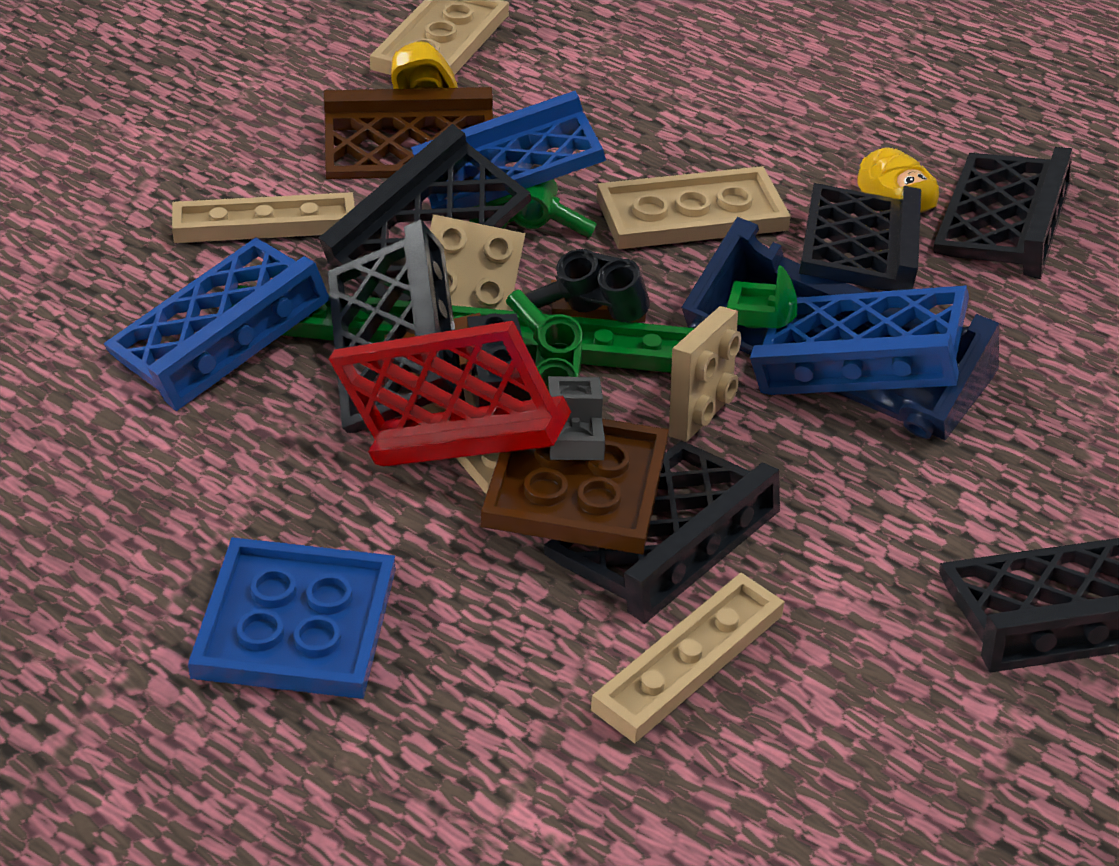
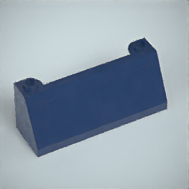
[681,217,999,440]

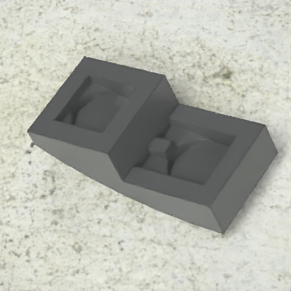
[548,376,605,460]

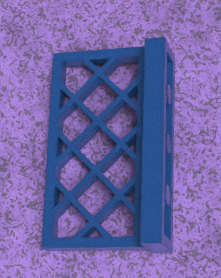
[411,90,606,209]
[103,238,330,411]
[750,285,969,395]

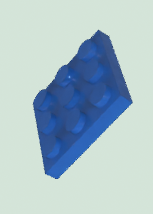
[188,537,396,699]

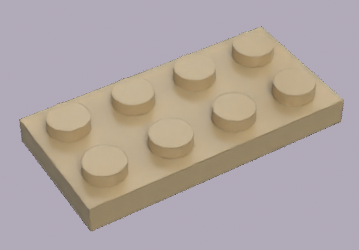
[370,0,509,75]
[596,166,791,249]

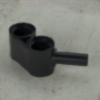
[525,249,650,323]

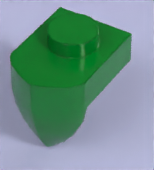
[727,265,797,329]

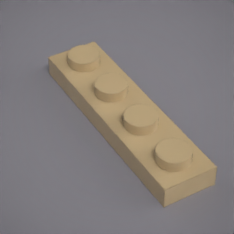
[172,192,355,243]
[591,573,785,743]

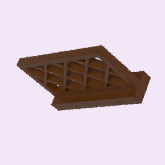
[324,87,493,179]

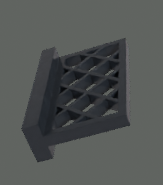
[319,124,532,301]
[934,147,1072,279]
[799,183,921,291]
[327,220,465,433]
[544,440,780,624]
[939,538,1119,673]

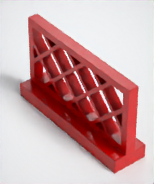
[328,321,571,467]

